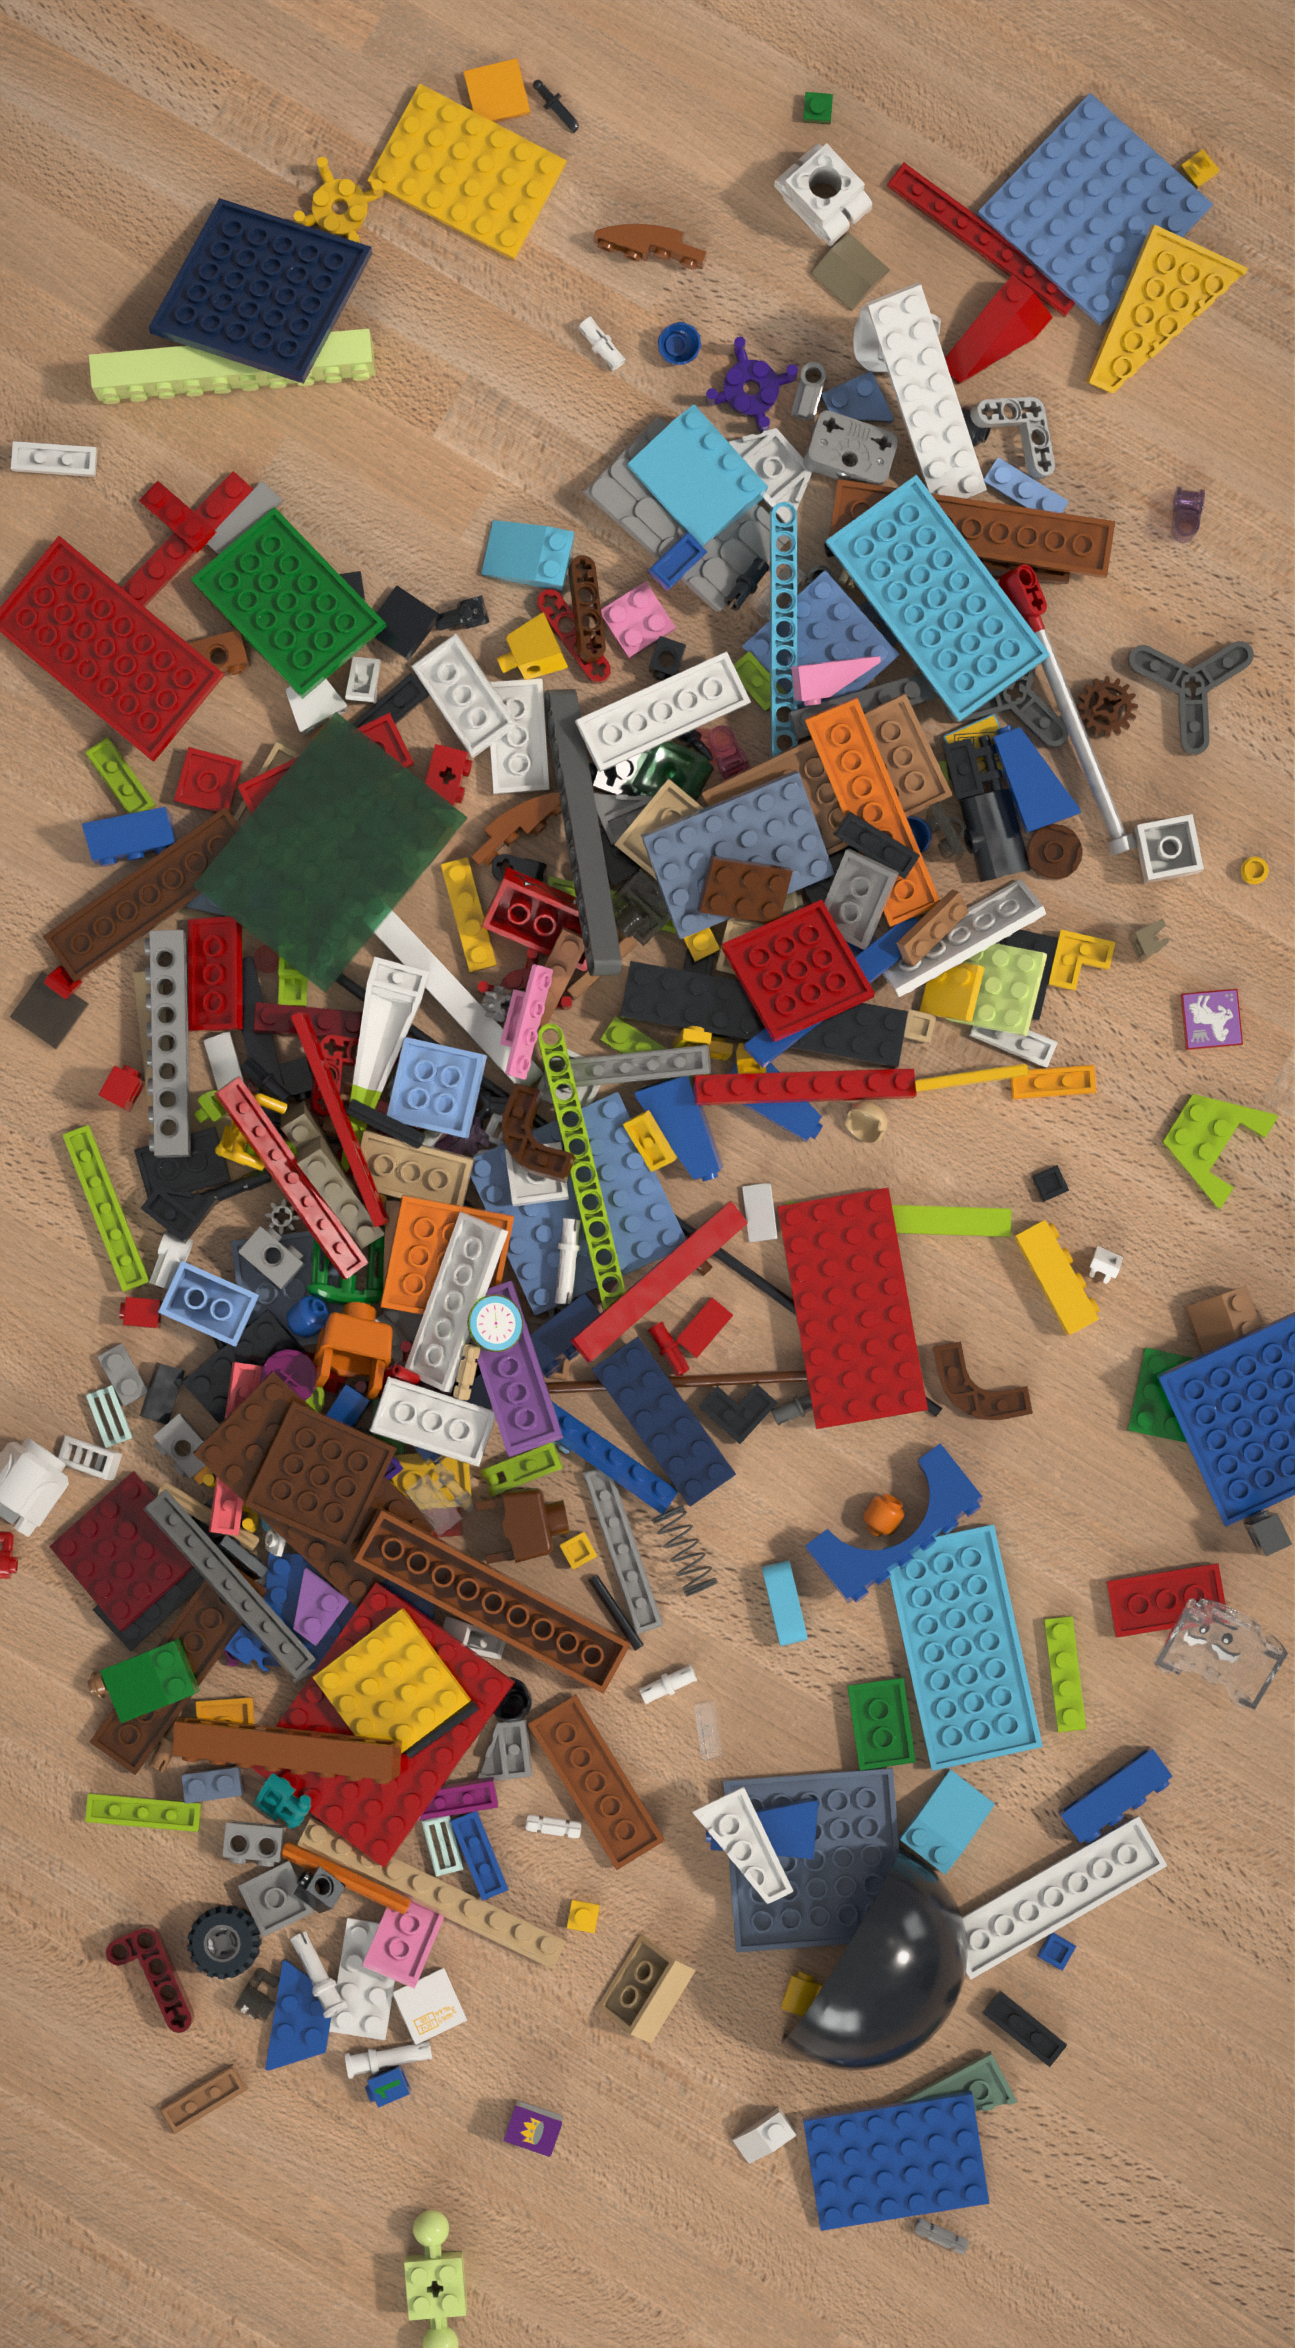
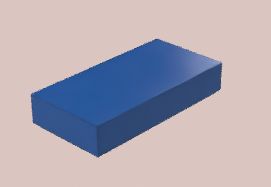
[648,532,707,591]

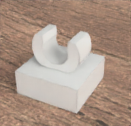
[1089,1246,1123,1284]

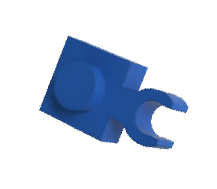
[225,1626,276,1671]

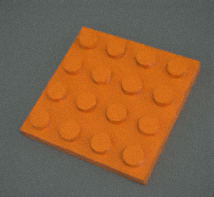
[380,1195,514,1315]

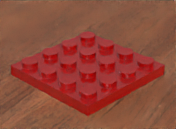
[721,900,875,1042]

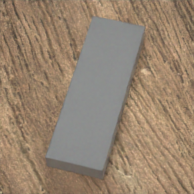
[207,481,283,555]

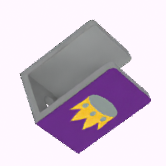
[503,2099,563,2157]

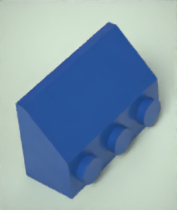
[82,807,177,867]

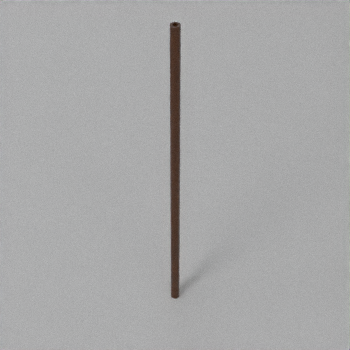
[546,1370,807,1394]

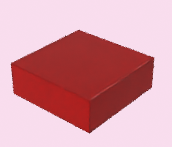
[44,965,83,1000]

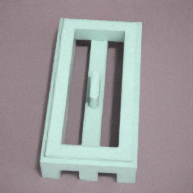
[86,1385,133,1448]
[422,1816,464,1877]

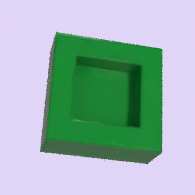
[803,92,833,125]

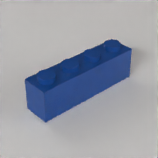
[1058,1746,1173,1843]

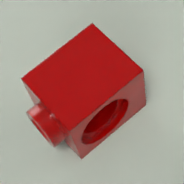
[119,1297,163,1329]

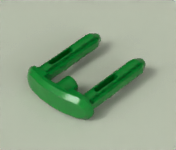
[306,1225,385,1306]

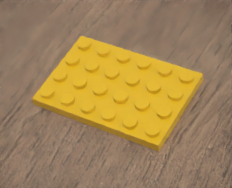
[367,84,567,261]

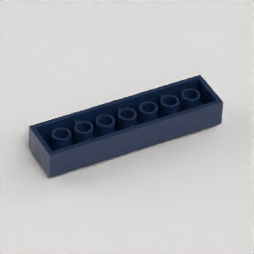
[412,1293,600,1466]

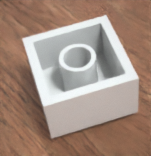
[1133,814,1204,884]

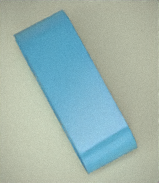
[761,1560,808,1647]

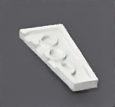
[692,1786,793,1904]

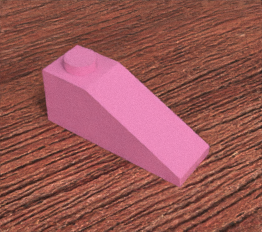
[791,656,881,706]

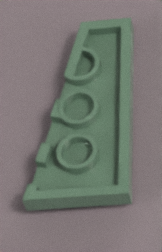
[894,2051,1018,2112]

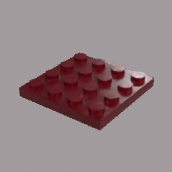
[49,1471,194,1632]

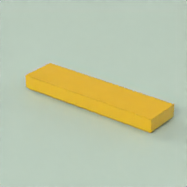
[915,1064,1029,1093]

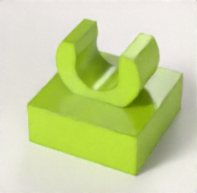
[194,1089,229,1123]

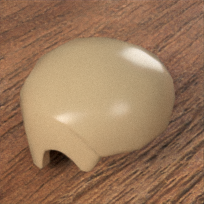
[845,1100,888,1144]

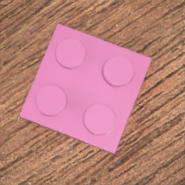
[601,581,676,659]

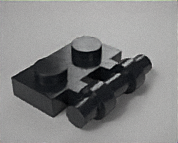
[943,735,1003,801]

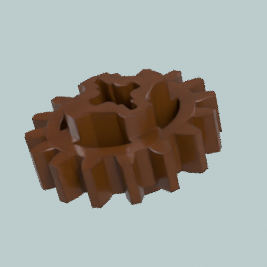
[1076,676,1138,738]

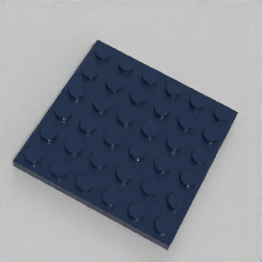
[149,198,373,384]

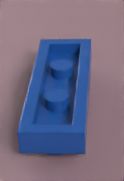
[450,1811,509,1901]

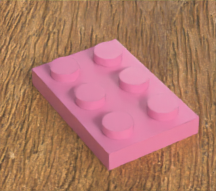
[362,1901,444,1989]

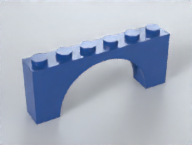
[805,1443,982,1603]

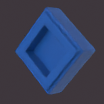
[1037,1932,1076,1971]

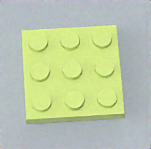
[946,943,1047,1037]

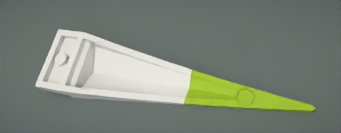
[341,957,429,1173]

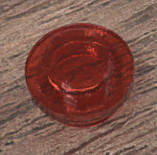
[253,945,279,973]

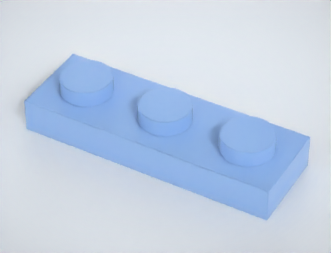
[984,457,1069,513]

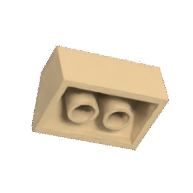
[597,1934,696,2043]

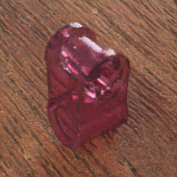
[708,725,750,780]

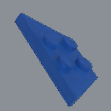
[265,1959,331,2071]

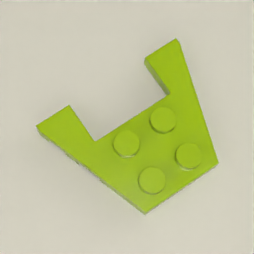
[1162,1094,1279,1209]

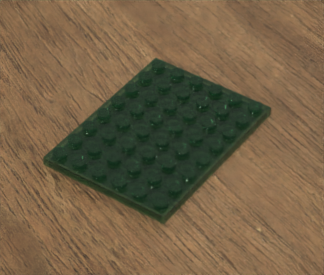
[193,712,468,993]

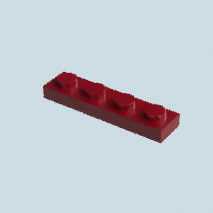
[253,1002,363,1039]

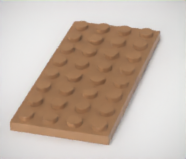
[701,693,952,856]

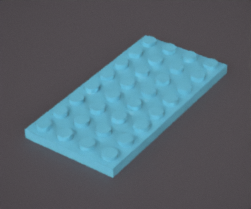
[825,475,1050,722]
[883,1524,1043,1771]

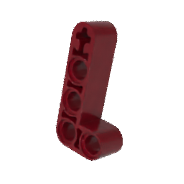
[106,1925,195,2033]

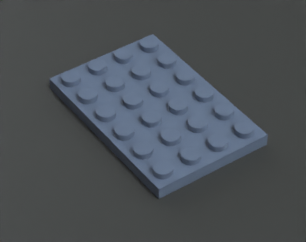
[641,770,835,939]

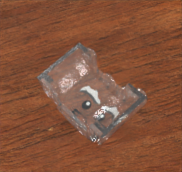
[1154,1598,1288,1710]

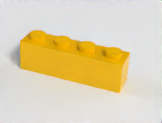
[1013,1219,1100,1336]

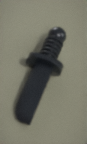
[533,79,579,133]

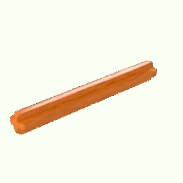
[281,1842,411,1914]

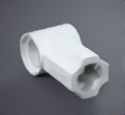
[149,1230,193,1289]

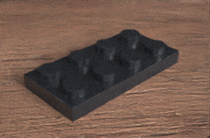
[182,1309,305,1424]

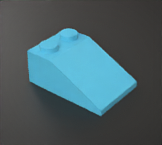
[481,520,575,593]
[898,1769,995,1875]

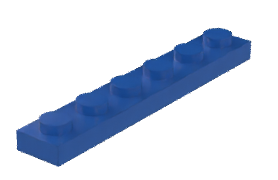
[552,1402,679,1515]

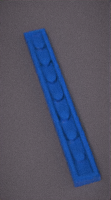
[744,917,919,1068]

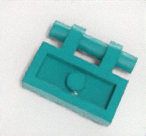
[253,1773,311,1829]

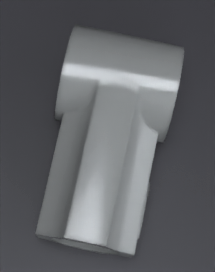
[791,362,826,421]

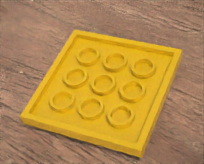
[313,1608,472,1754]

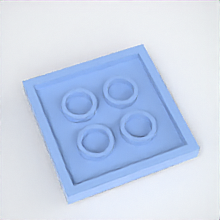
[387,1037,487,1138]

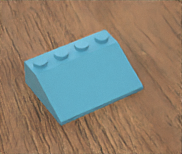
[627,404,768,547]

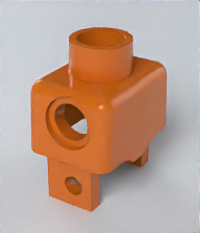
[313,1302,393,1400]

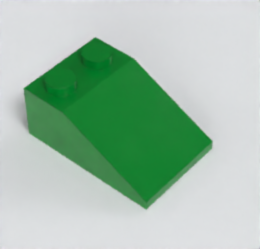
[100,1638,200,1723]

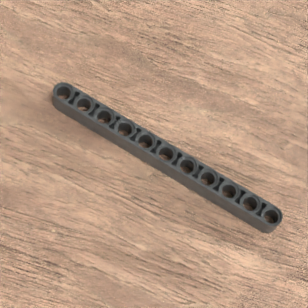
[544,689,622,976]

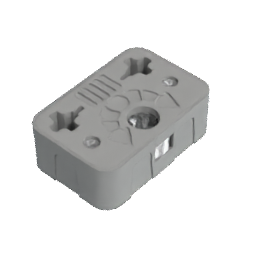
[803,410,898,486]

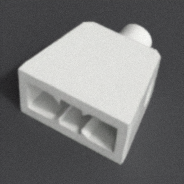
[285,679,349,736]

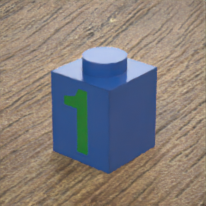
[365,2065,411,2108]

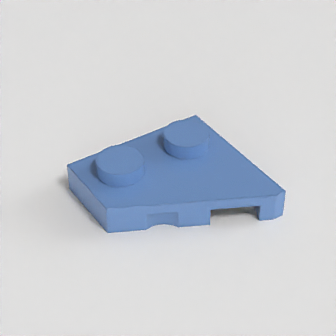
[821,371,894,423]

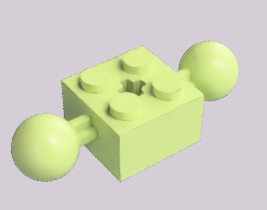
[404,2210,467,2348]

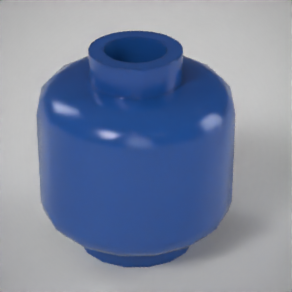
[287,1296,329,1338]

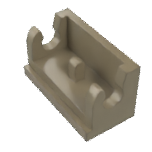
[1128,919,1170,963]

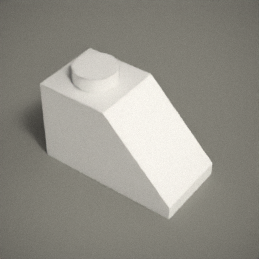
[443,1616,506,1660]
[732,2106,796,2164]

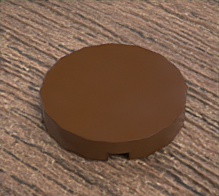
[1026,824,1083,881]

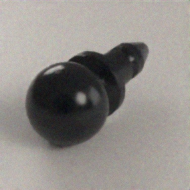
[676,729,713,761]

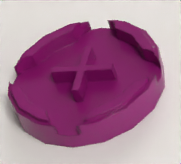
[261,1350,317,1401]

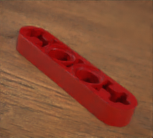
[537,589,611,684]

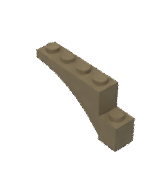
[281,1101,385,1249]

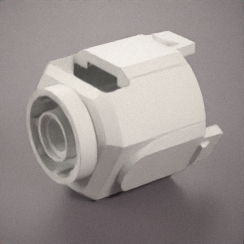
[0,1437,69,1537]

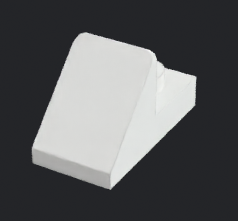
[346,657,381,703]

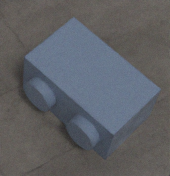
[181,1765,245,1804]

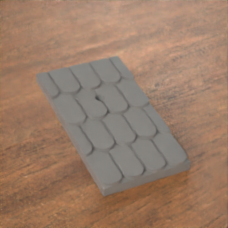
[582,417,789,612]

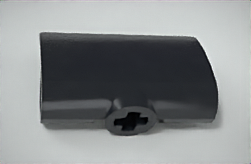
[959,789,1030,883]

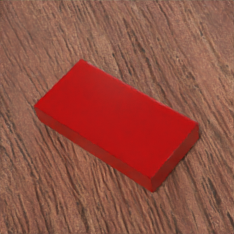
[676,1297,733,1358]

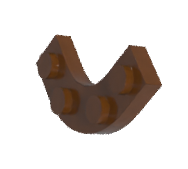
[502,1083,576,1183]
[933,1341,1033,1420]

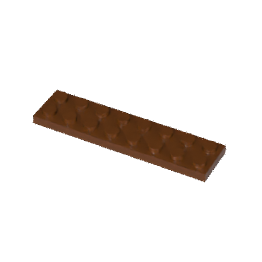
[43,807,259,982]
[90,1566,268,1775]

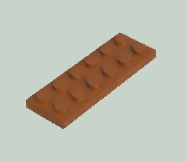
[528,1694,665,1870]

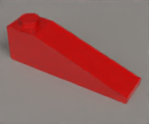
[945,275,1053,384]

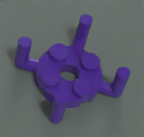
[706,337,798,433]

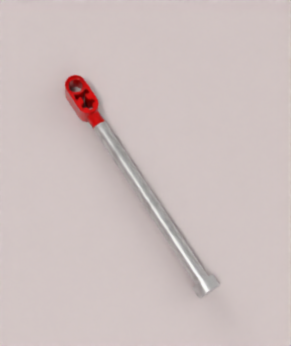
[999,564,1137,857]

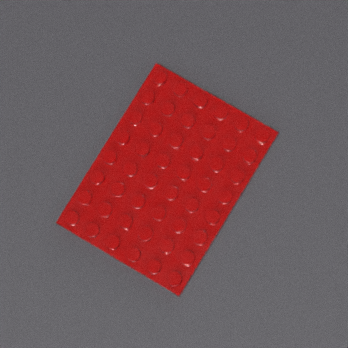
[252,1581,515,1868]

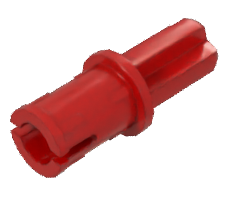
[647,1321,690,1377]

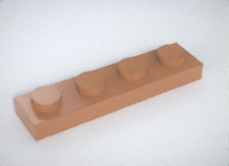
[537,927,584,1038]

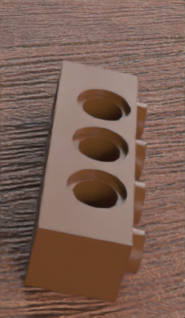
[188,630,250,675]

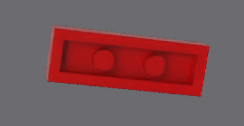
[139,481,217,553]

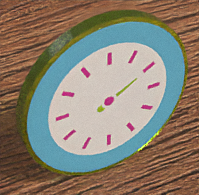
[467,1295,523,1352]

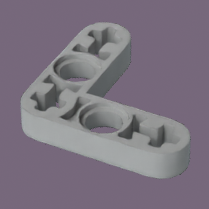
[970,397,1055,480]

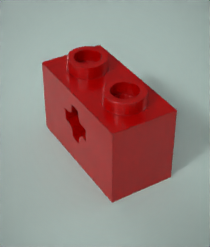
[421,744,473,810]

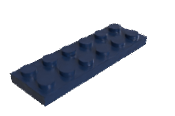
[592,1336,736,1507]

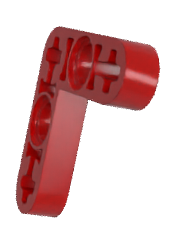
[310,1035,399,1117]

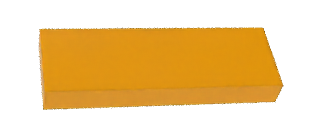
[1010,1065,1097,1100]

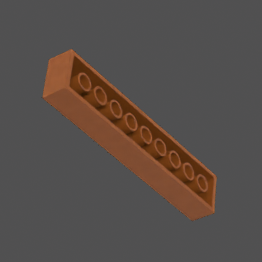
[352,1506,631,1694]

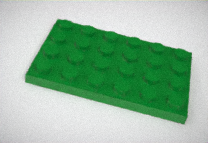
[191,507,386,699]

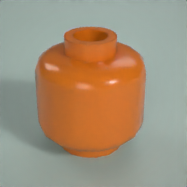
[863,1493,905,1537]

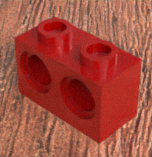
[98,1064,145,1112]

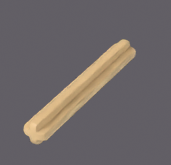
[158,1482,260,1551]

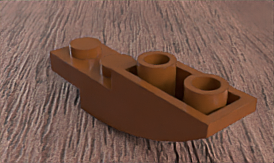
[594,224,707,270]
[471,792,562,868]

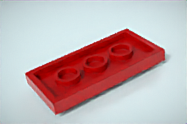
[188,916,242,1032]
[1106,1563,1228,1638]

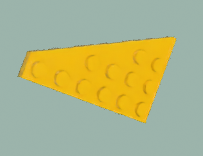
[1086,225,1248,393]

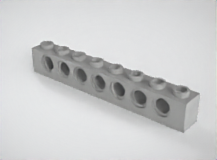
[145,930,191,1158]

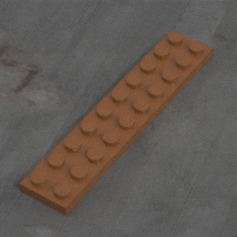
[829,479,1115,578]

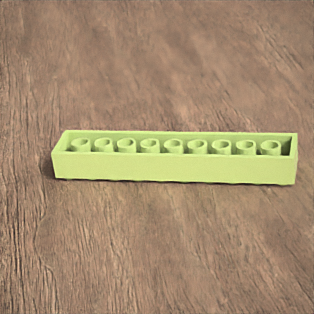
[89,329,376,404]

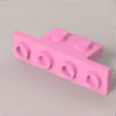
[500,964,553,1080]

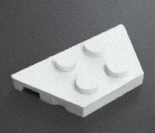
[729,428,813,523]

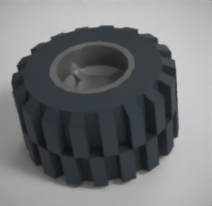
[187,1905,262,1979]

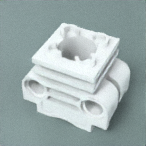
[774,143,873,247]

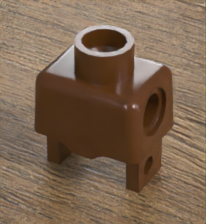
[475,1488,570,1564]

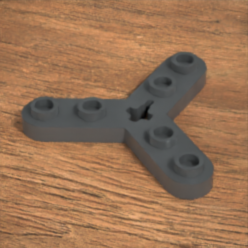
[1128,641,1254,756]
[946,667,1069,748]

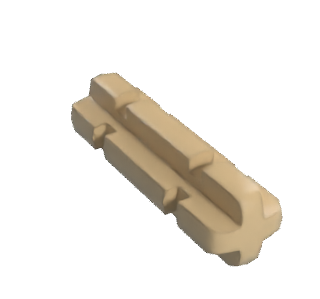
[453,1344,481,1400]

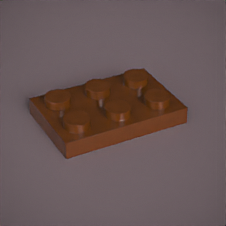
[697,855,793,923]

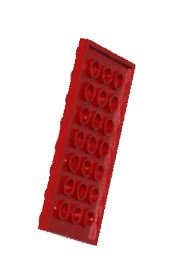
[0,536,225,762]
[777,1187,928,1430]

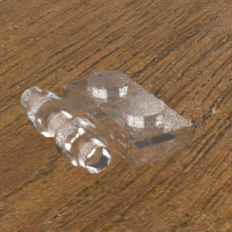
[404,1463,476,1536]

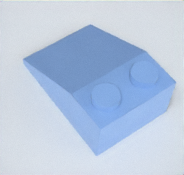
[158,1261,259,1347]

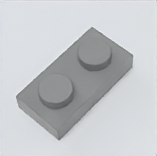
[97,1343,148,1406]

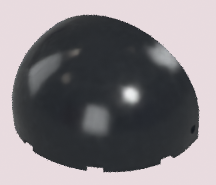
[781,1847,968,2071]

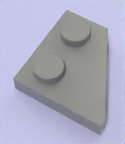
[594,793,652,845]
[478,1719,533,1781]

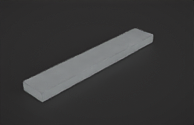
[543,1045,711,1090]
[583,1468,664,1634]

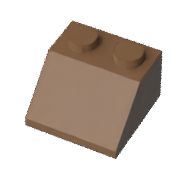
[1185,1286,1261,1354]

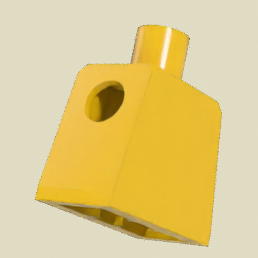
[497,612,568,680]

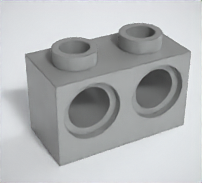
[223,1820,285,1867]

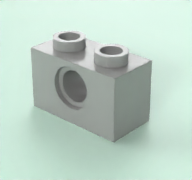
[238,1226,305,1290]
[153,1414,205,1479]

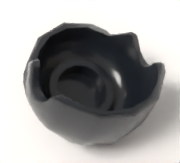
[493,1677,532,1723]

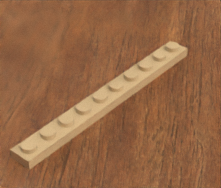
[297,1818,566,1969]

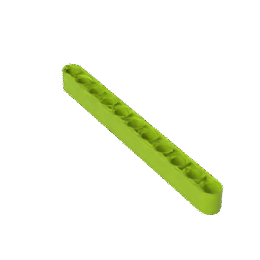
[538,1024,626,1311]

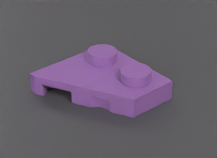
[293,1567,350,1646]

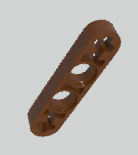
[568,555,606,663]

